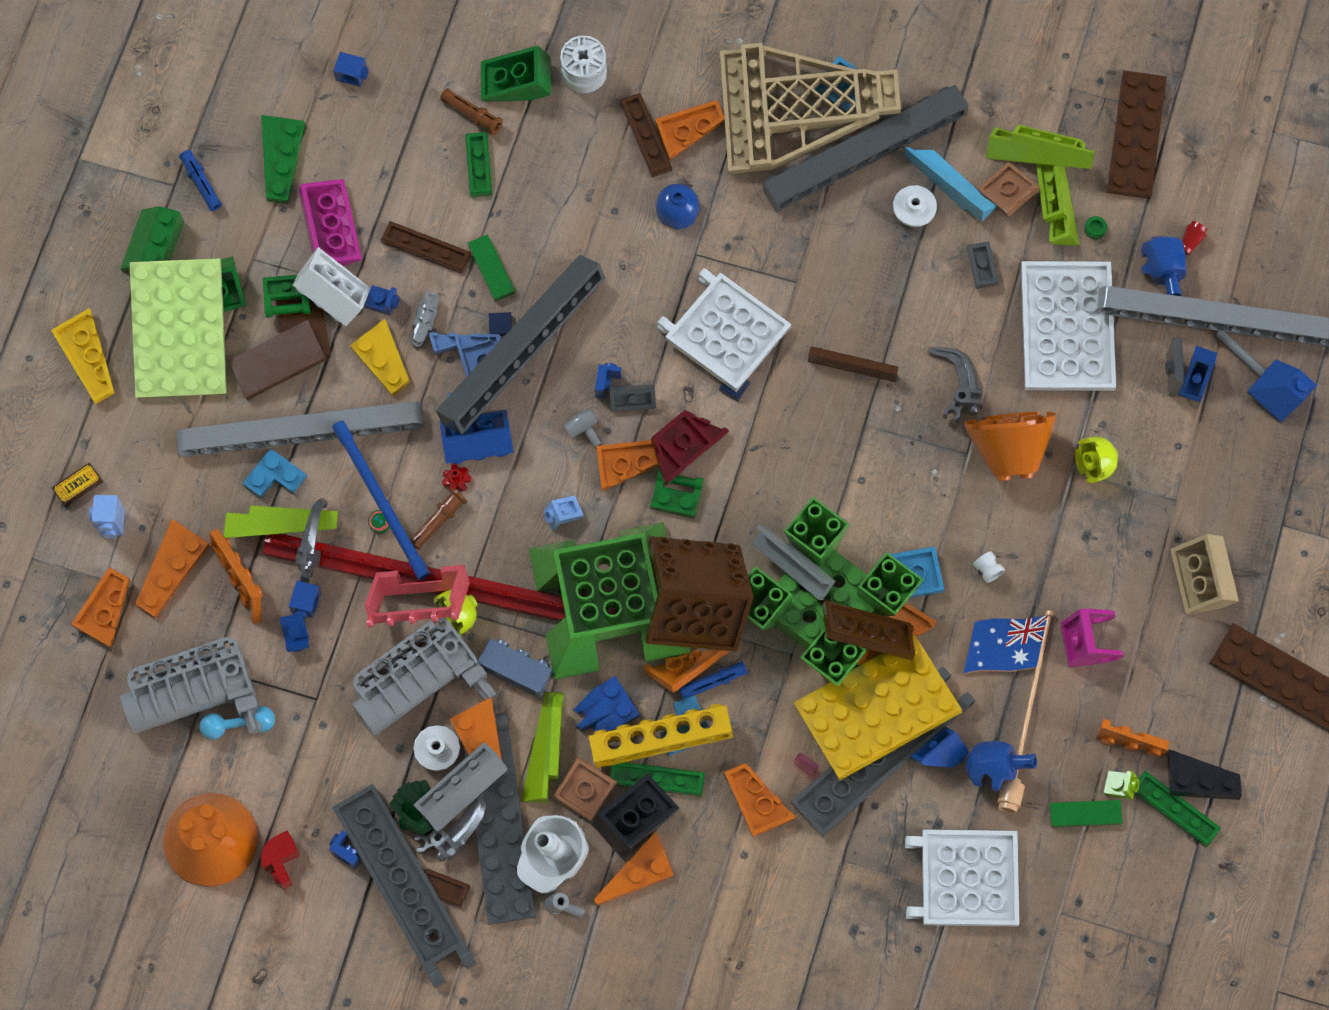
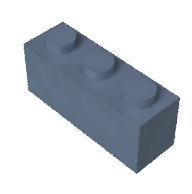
[478,638,553,699]

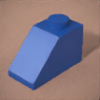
[1179,346,1218,402]
[910,726,970,768]

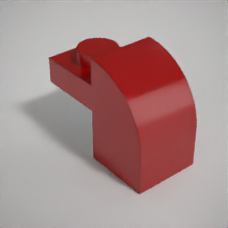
[261,830,300,889]

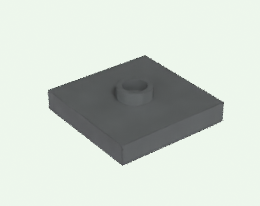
[1165,338,1184,397]

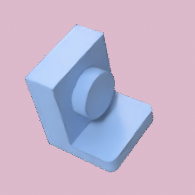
[544,496,583,530]

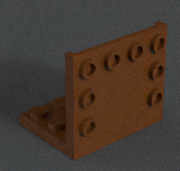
[645,536,753,652]

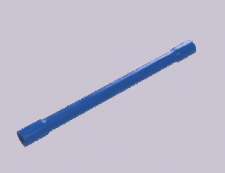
[332,420,430,580]

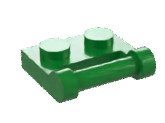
[263,274,311,318]
[650,469,704,519]

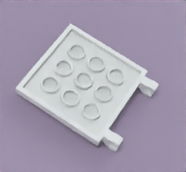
[657,268,791,392]
[905,830,1019,927]

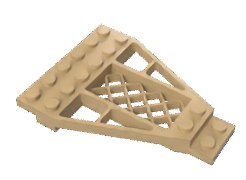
[720,43,901,174]

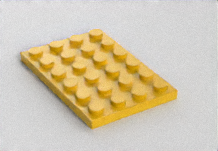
[794,635,962,781]

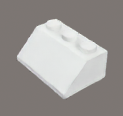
[293,247,371,326]

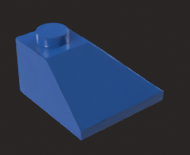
[1247,359,1317,422]

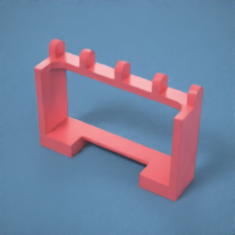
[364,565,470,628]

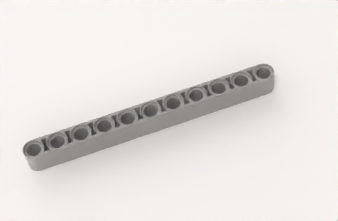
[1097,286,1329,347]
[176,402,424,457]

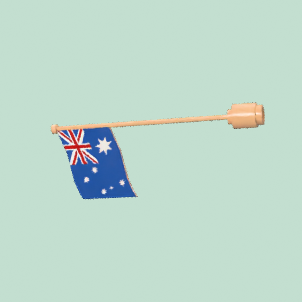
[963,610,1055,814]

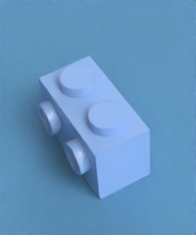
[89,495,125,538]

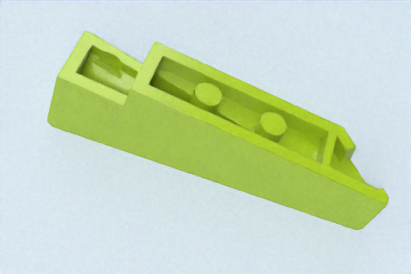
[986,124,1095,169]
[1036,164,1080,246]
[224,505,338,538]
[521,692,563,803]

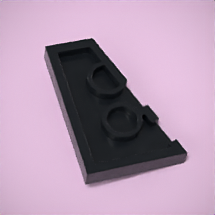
[1167,749,1242,800]

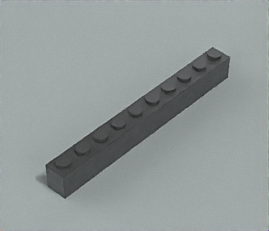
[763,84,969,212]
[436,255,605,435]

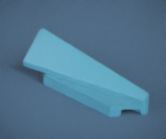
[904,147,997,222]

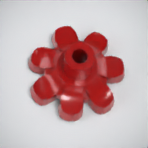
[442,464,472,493]

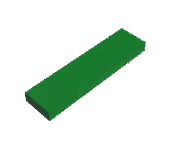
[610,762,705,797]
[1135,770,1221,848]

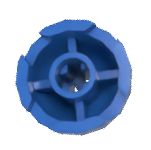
[655,183,700,230]

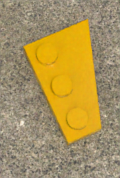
[350,319,410,397]

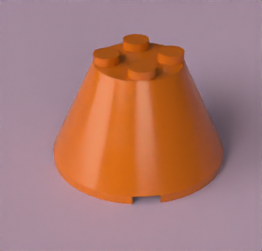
[964,412,1056,481]
[163,793,258,887]

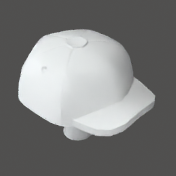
[517,815,589,894]

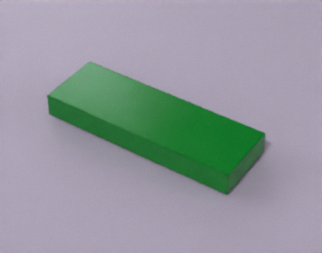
[465,132,492,197]
[468,234,515,302]
[1049,800,1123,828]

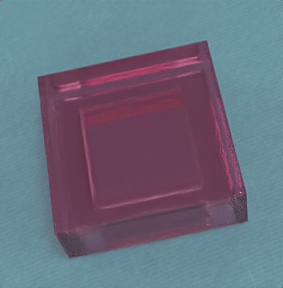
[794,752,818,777]

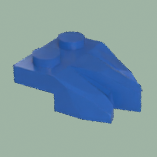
[573,676,640,735]

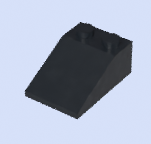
[591,774,679,859]

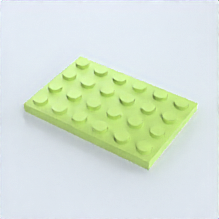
[130,258,227,398]

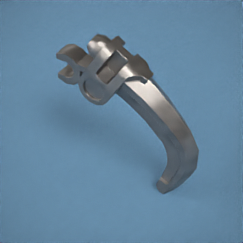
[928,347,982,424]
[295,498,328,583]
[415,792,486,862]

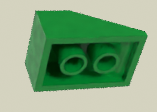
[481,45,551,102]

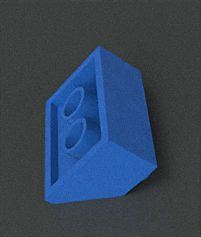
[440,409,514,464]

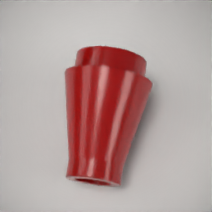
[1182,221,1207,256]

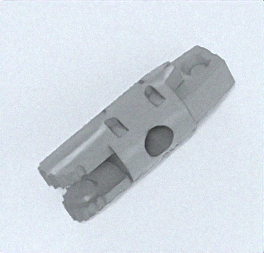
[411,291,439,348]

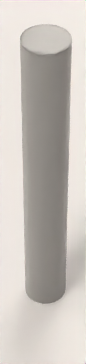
[1215,330,1265,377]

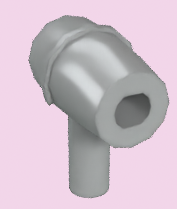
[563,408,602,448]
[544,892,585,918]

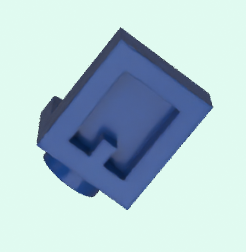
[365,285,400,316]
[595,363,622,398]
[280,612,310,652]
[329,830,360,869]

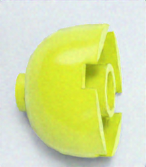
[1075,436,1118,483]
[434,590,478,636]

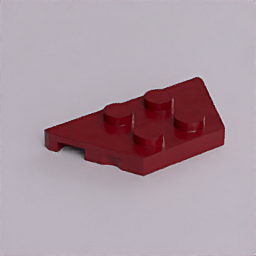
[651,410,729,485]

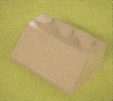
[1170,534,1239,614]

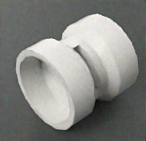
[973,551,1005,583]

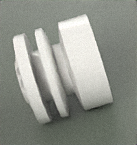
[560,35,607,93]

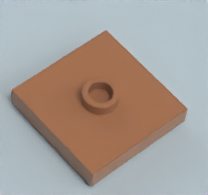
[977,162,1040,217]
[553,757,618,822]

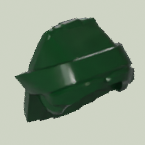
[389,779,434,835]

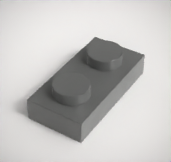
[967,241,998,289]
[609,384,656,412]

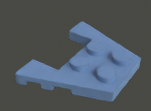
[429,332,501,398]

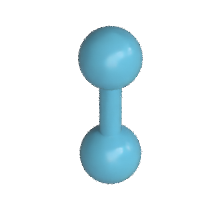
[199,706,275,740]

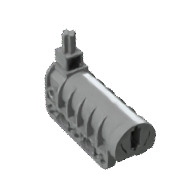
[352,618,496,737]
[120,637,262,734]

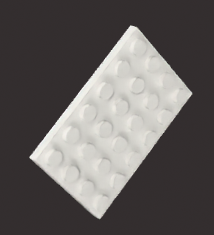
[1021,261,1116,391]

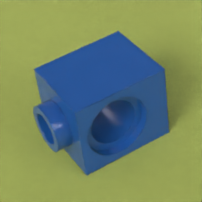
[333,52,369,87]
[289,581,321,619]

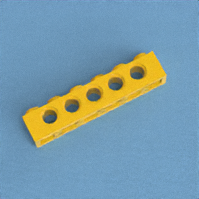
[589,704,734,768]

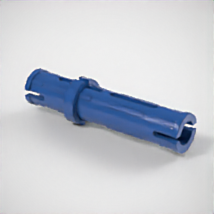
[179,150,222,211]
[679,661,748,700]

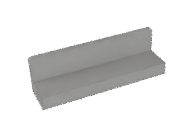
[752,525,836,600]
[414,742,507,832]

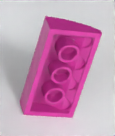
[299,179,362,266]

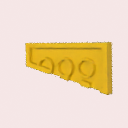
[51,308,115,404]

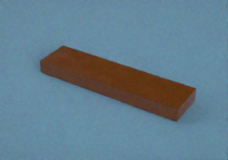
[620,93,672,178]
[381,221,471,274]
[808,346,899,382]

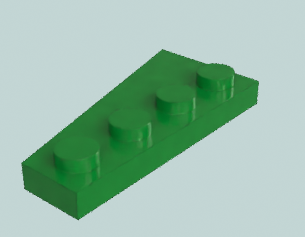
[261,115,305,204]

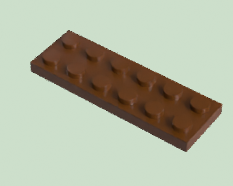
[1106,70,1167,199]
[1209,623,1329,732]

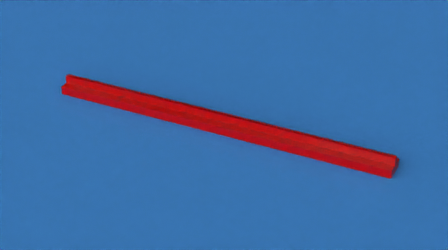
[263,534,619,621]

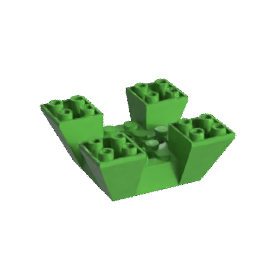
[747,497,924,687]
[529,522,691,680]

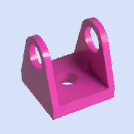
[1060,609,1124,667]

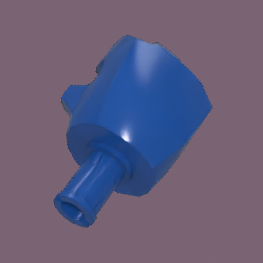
[1141,236,1187,296]
[965,741,1037,791]

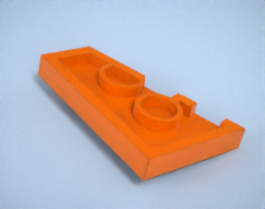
[655,100,725,161]
[596,440,659,491]
[71,567,130,649]
[450,697,502,760]
[1096,718,1170,757]
[724,763,796,838]

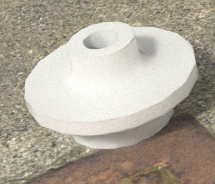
[893,185,937,227]
[413,725,460,771]

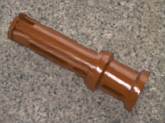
[440,88,503,136]
[410,488,467,550]

